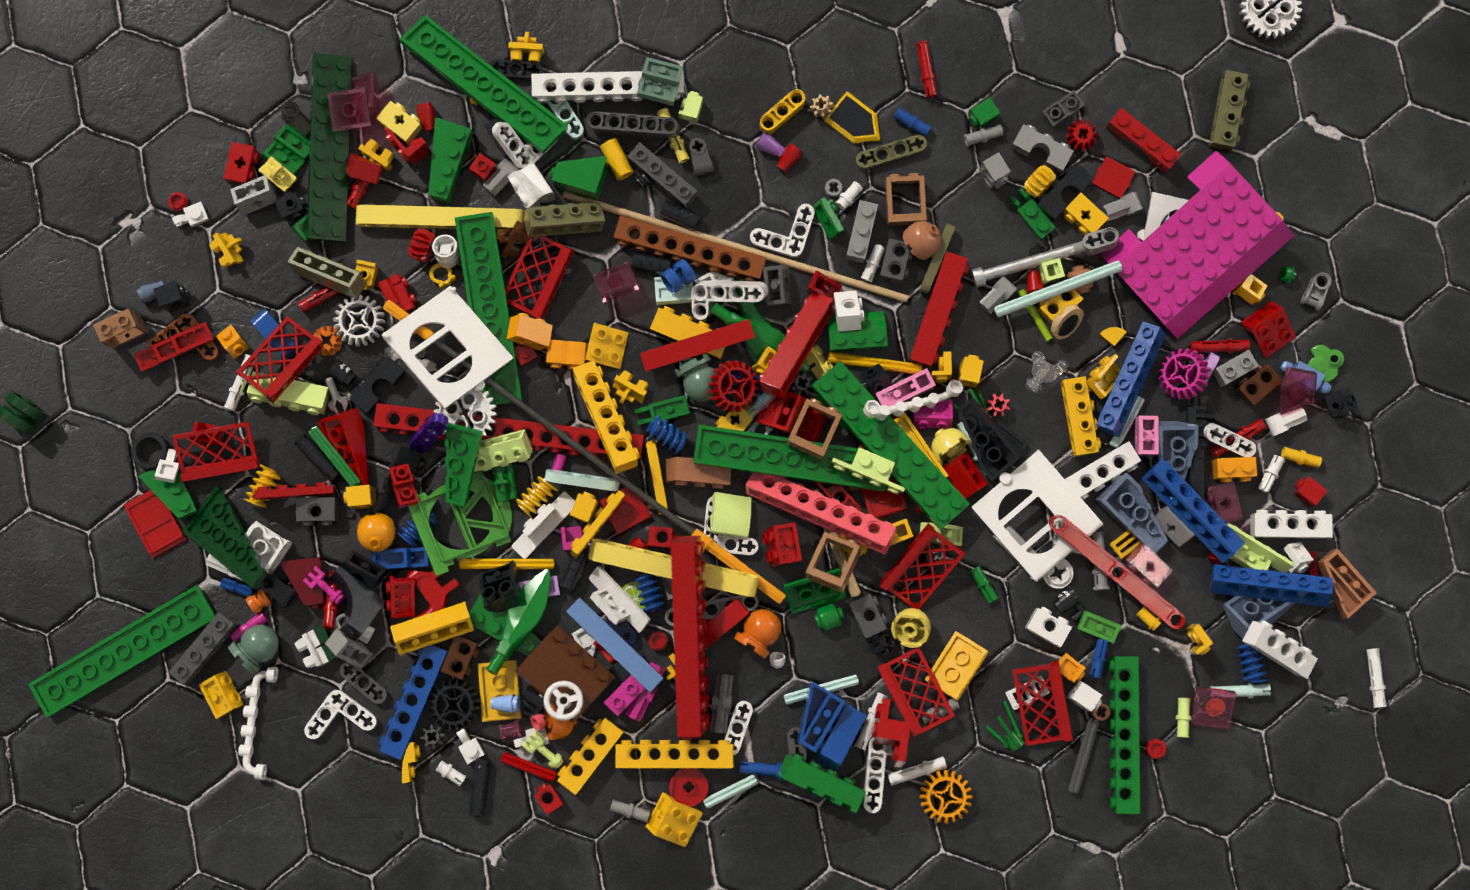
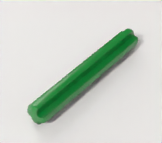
[309,426,361,486]

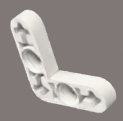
[492,122,556,169]
[750,204,814,258]
[704,497,758,556]
[304,690,378,739]

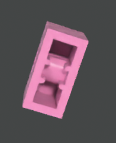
[1135,416,1159,457]

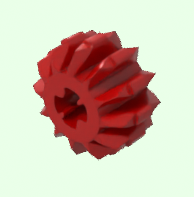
[1065,119,1098,152]
[408,229,435,262]

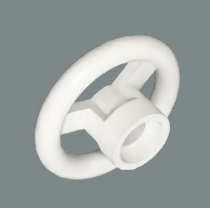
[544,681,583,720]

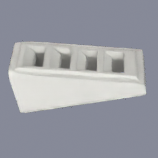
[1005,676,1050,710]

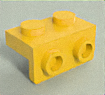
[1086,354,1121,399]

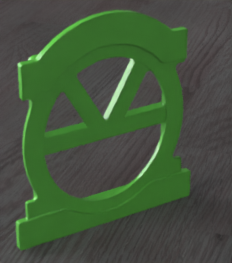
[408,471,512,576]

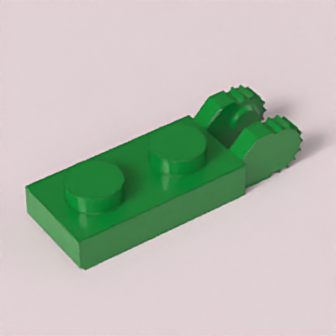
[1009,188,1056,240]
[634,395,690,426]

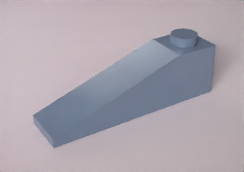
[1157,421,1198,501]
[1095,473,1168,554]
[1223,596,1296,639]

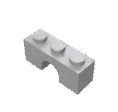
[1011,124,1074,175]
[846,200,878,263]

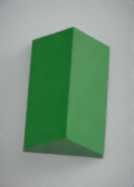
[783,568,847,614]

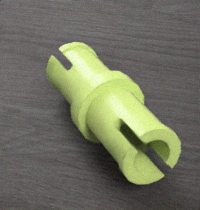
[1176,698,1191,738]

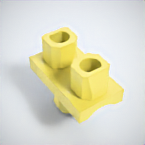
[258,157,297,193]

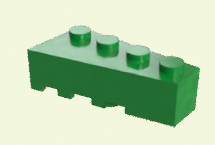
[428,117,474,204]

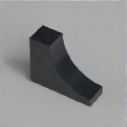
[328,566,386,641]

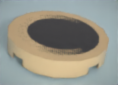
[1051,305,1084,339]

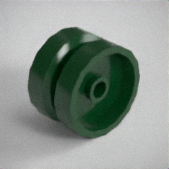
[0,390,47,436]

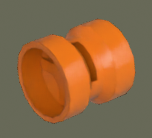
[246,588,273,614]

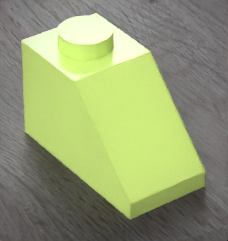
[919,523,963,546]

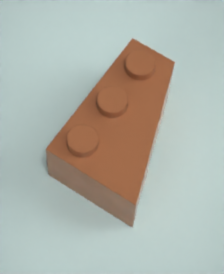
[664,457,731,489]
[1318,549,1376,619]

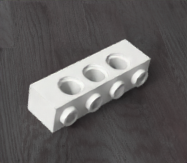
[1065,441,1141,500]
[1250,510,1333,539]
[1242,621,1318,679]

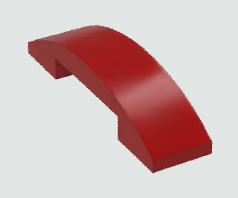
[704,598,750,650]

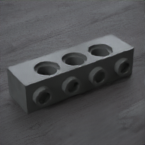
[627,142,698,209]
[168,612,239,685]

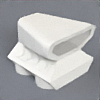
[508,163,556,208]
[246,521,292,575]

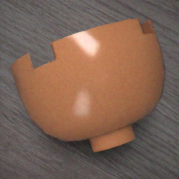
[903,221,941,260]

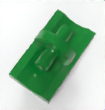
[493,464,517,502]

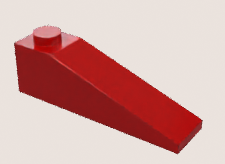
[317,408,368,486]

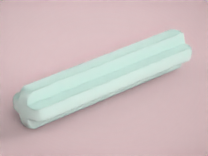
[1110,396,1144,448]
[703,775,758,808]

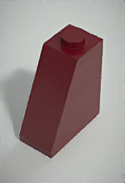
[281,557,326,609]

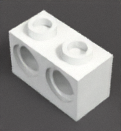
[1066,682,1102,712]

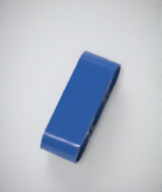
[251,309,301,360]

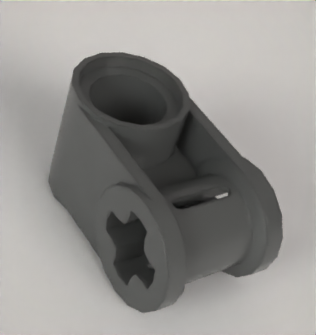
[689,138,714,177]

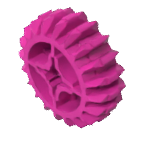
[1158,348,1211,400]

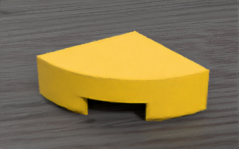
[1099,327,1127,347]

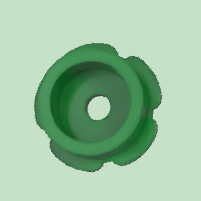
[1279,266,1296,284]

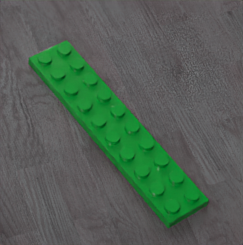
[400,15,568,154]
[454,212,523,405]
[811,361,970,531]
[693,425,886,492]
[28,585,216,718]

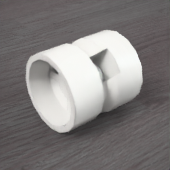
[432,235,460,268]

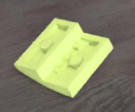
[710,492,751,538]

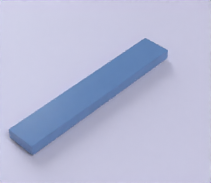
[566,597,664,692]

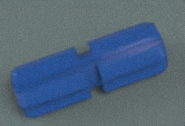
[220,578,254,597]

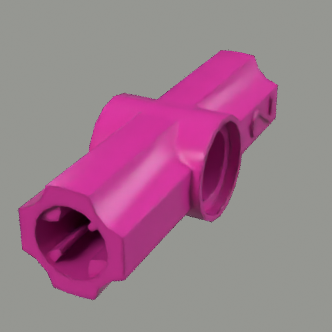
[625,662,665,722]

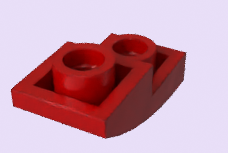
[389,464,419,508]

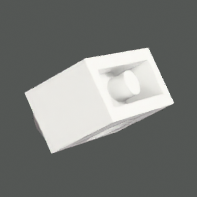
[834,291,864,332]
[1025,607,1072,648]

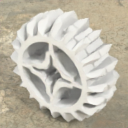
[333,295,386,347]

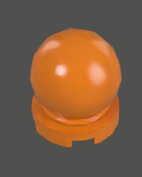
[734,609,781,659]

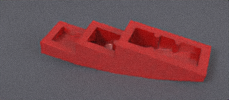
[133,322,214,372]

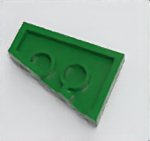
[138,468,197,520]

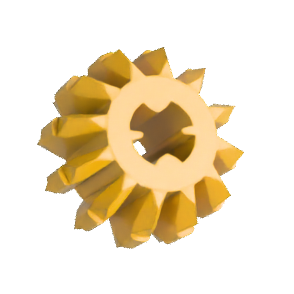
[1024,165,1056,198]

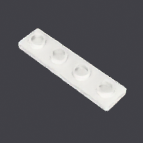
[512,492,575,559]
[589,566,650,633]

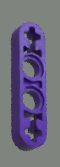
[409,413,449,453]

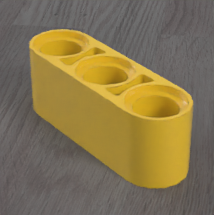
[760,89,805,135]

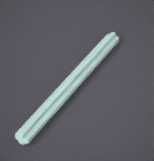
[994,260,1122,317]

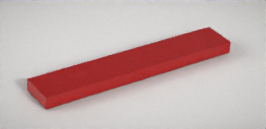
[640,319,755,372]

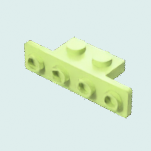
[831,448,905,494]
[1227,523,1294,573]

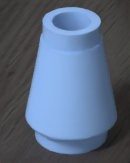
[491,694,521,714]

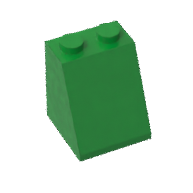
[550,156,609,201]

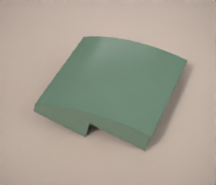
[637,57,683,106]

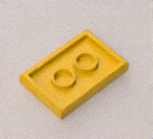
[925,631,989,701]
[478,660,522,722]

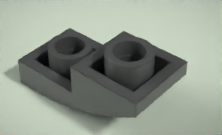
[1043,90,1085,127]

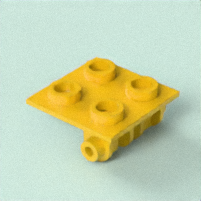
[585,323,629,369]

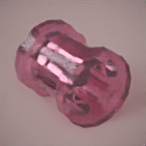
[498,719,522,741]

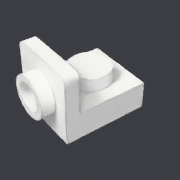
[1284,542,1313,574]

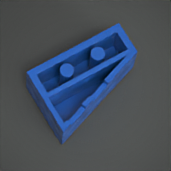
[797,680,846,752]
[813,704,867,772]

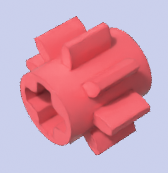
[986,394,1010,417]

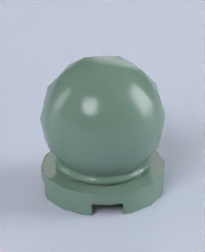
[674,353,715,402]
[228,624,279,674]

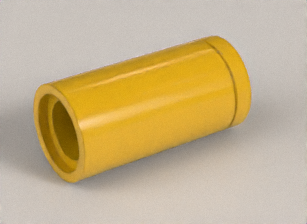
[600,138,634,181]

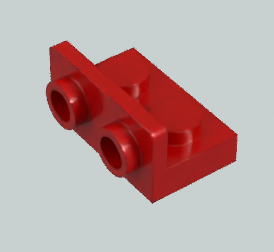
[386,575,415,618]

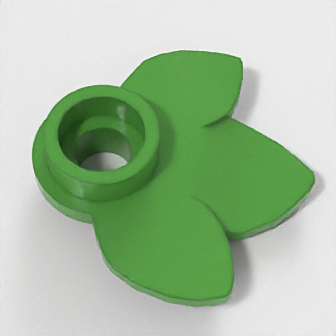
[1307,345,1344,382]

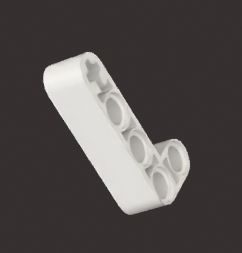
[691,281,769,320]
[863,737,893,813]

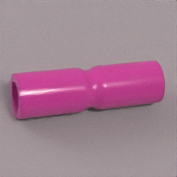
[229,611,268,642]

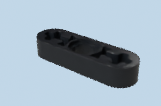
[489,59,543,81]

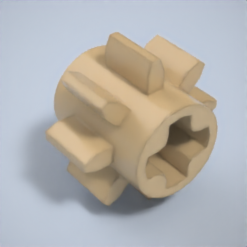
[810,94,834,119]

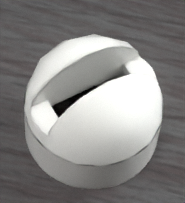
[769,652,785,669]

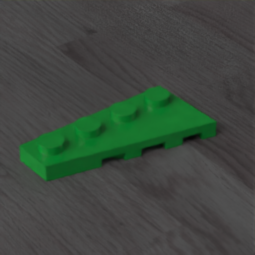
[445,422,483,507]
[469,593,542,656]

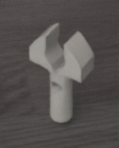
[325,377,348,413]

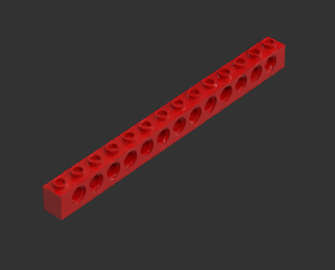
[374,403,644,460]

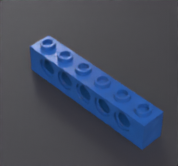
[1096,322,1166,437]
[1141,458,1245,563]
[1210,564,1333,607]
[379,644,448,760]

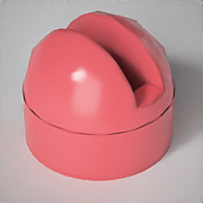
[531,714,548,731]

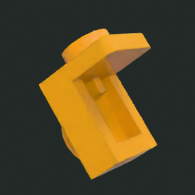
[216,324,249,359]
[1059,653,1086,683]

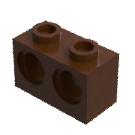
[1235,364,1283,407]
[441,636,480,680]

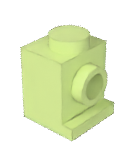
[678,91,703,123]
[1038,258,1065,285]

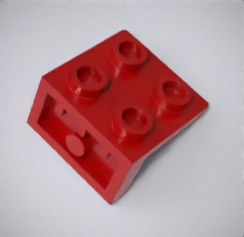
[385,127,431,166]
[1240,301,1296,358]
[762,522,802,568]

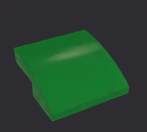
[262,124,310,176]

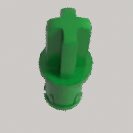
[969,566,998,603]

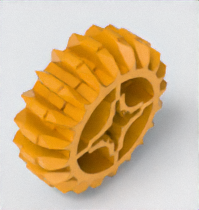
[919,770,973,824]

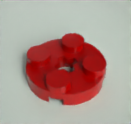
[669,768,708,807]

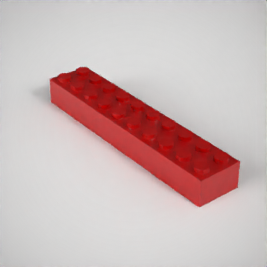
[671,536,710,737]

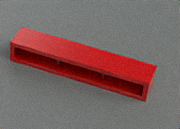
[909,251,969,368]
[759,292,835,399]

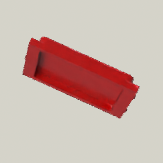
[124,490,187,558]

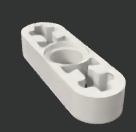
[1204,423,1256,457]
[724,701,753,755]

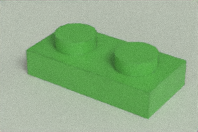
[1077,610,1121,643]

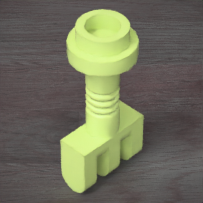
[522,731,563,769]

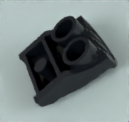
[480,560,521,612]

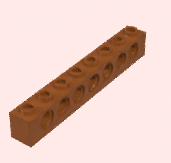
[614,216,766,282]

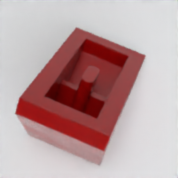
[346,153,383,184]
[807,271,842,303]

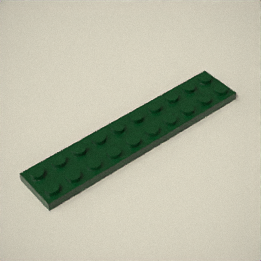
[307,52,351,243]

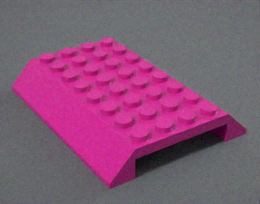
[1100,151,1295,339]

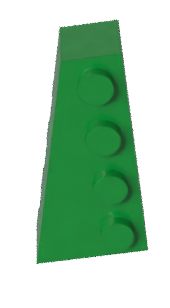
[777,753,866,813]

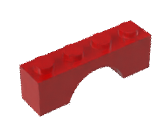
[1106,108,1181,174]

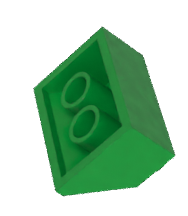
[827,311,888,352]

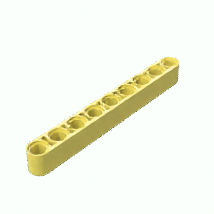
[356,205,525,231]
[588,538,759,597]

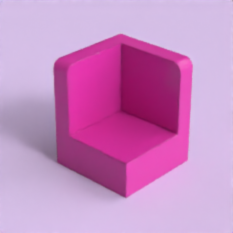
[561,526,582,551]

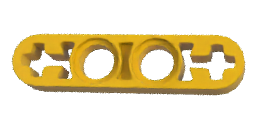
[646,440,668,515]

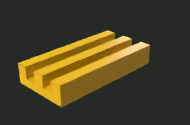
[1109,531,1142,560]

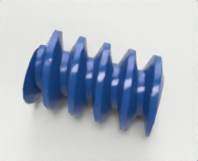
[646,415,689,455]
[397,511,438,547]
[634,573,664,614]
[1237,644,1268,683]

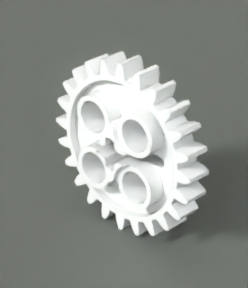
[1239,0,1302,39]
[434,388,497,437]

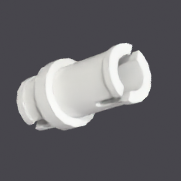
[835,181,863,210]
[435,760,466,787]

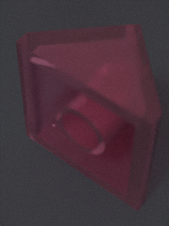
[350,71,379,116]
[327,88,372,132]
[593,262,639,303]
[1279,367,1317,415]

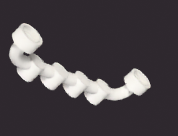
[863,380,963,421]
[238,667,278,780]

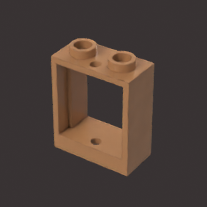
[885,173,927,226]
[93,308,149,349]
[786,398,842,460]
[805,532,861,593]

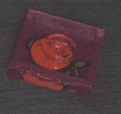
[1190,686,1236,729]

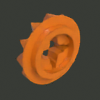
[313,326,343,356]

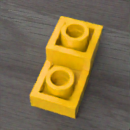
[402,742,421,783]

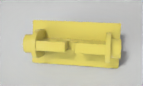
[806,344,833,379]

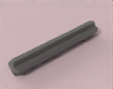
[1068,718,1100,794]

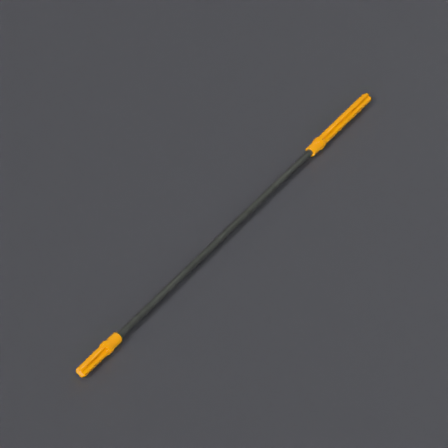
[383,300,786,604]

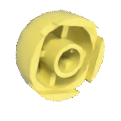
[931,428,970,465]
[891,608,931,648]

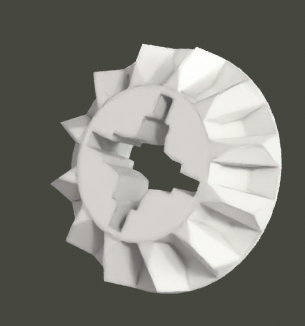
[1043,559,1073,589]

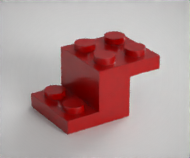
[756,391,828,442]
[871,698,911,768]

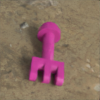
[303,566,345,605]

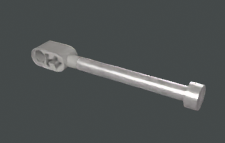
[972,227,1119,288]

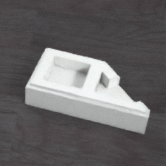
[695,271,734,295]
[572,628,596,656]

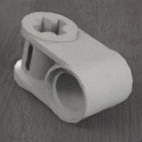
[1300,272,1331,311]

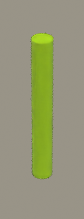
[1018,289,1053,342]

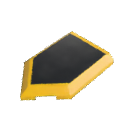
[824,92,880,144]

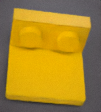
[645,792,703,847]

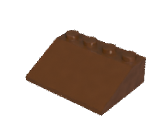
[515,625,615,723]

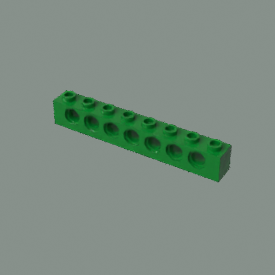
[1109,656,1140,814]

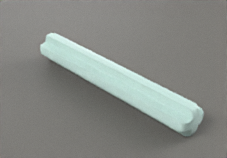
[784,675,859,704]

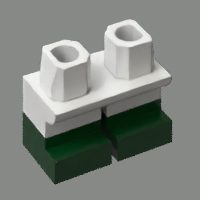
[295,624,339,668]

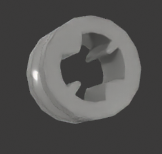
[825,179,842,197]

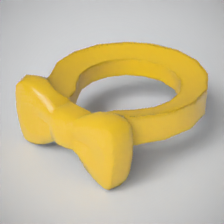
[429,263,457,291]

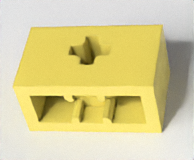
[376,101,423,145]

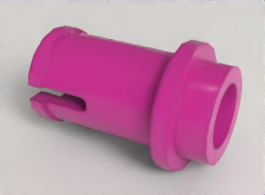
[552,454,567,471]

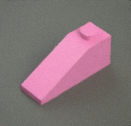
[876,368,936,407]

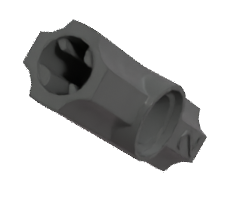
[710,673,734,734]

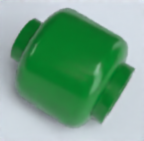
[814,604,844,631]

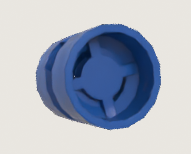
[660,259,696,294]

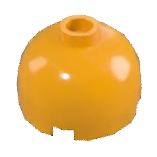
[357,513,396,552]

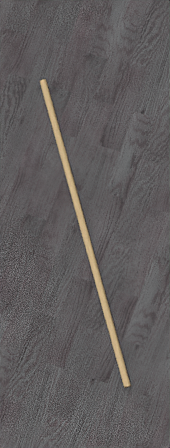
[563,191,909,303]

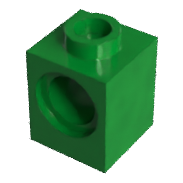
[969,97,1000,129]

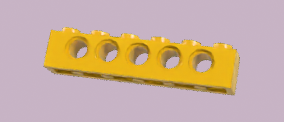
[573,360,640,474]
[616,740,734,768]

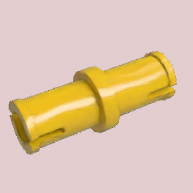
[1281,446,1322,469]

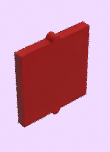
[1091,156,1136,199]

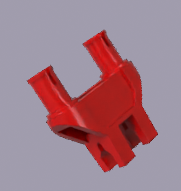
[405,567,461,618]

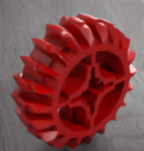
[707,360,759,413]

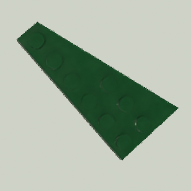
[182,485,268,590]

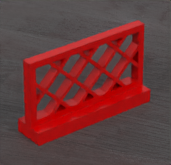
[505,236,575,319]
[236,316,324,403]
[172,421,261,482]
[880,523,965,609]
[877,647,955,738]
[1012,661,1073,746]

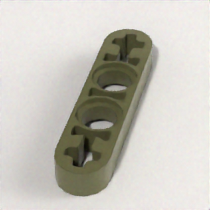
[855,135,927,170]
[919,223,956,294]

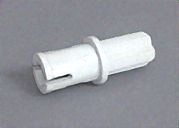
[861,244,885,283]
[1258,455,1285,493]

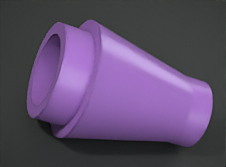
[756,133,785,158]

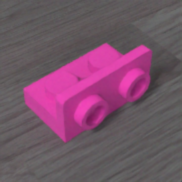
[913,399,953,430]
[604,675,645,715]

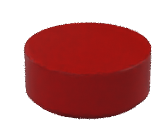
[1146,739,1166,759]

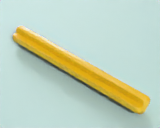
[828,352,922,374]
[459,559,555,569]

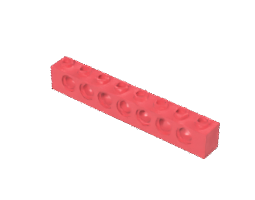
[746,473,896,555]

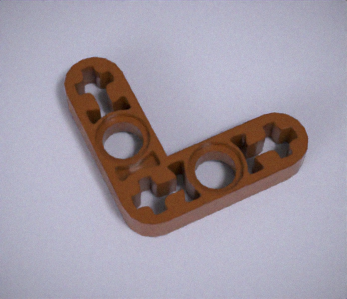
[147,314,220,361]

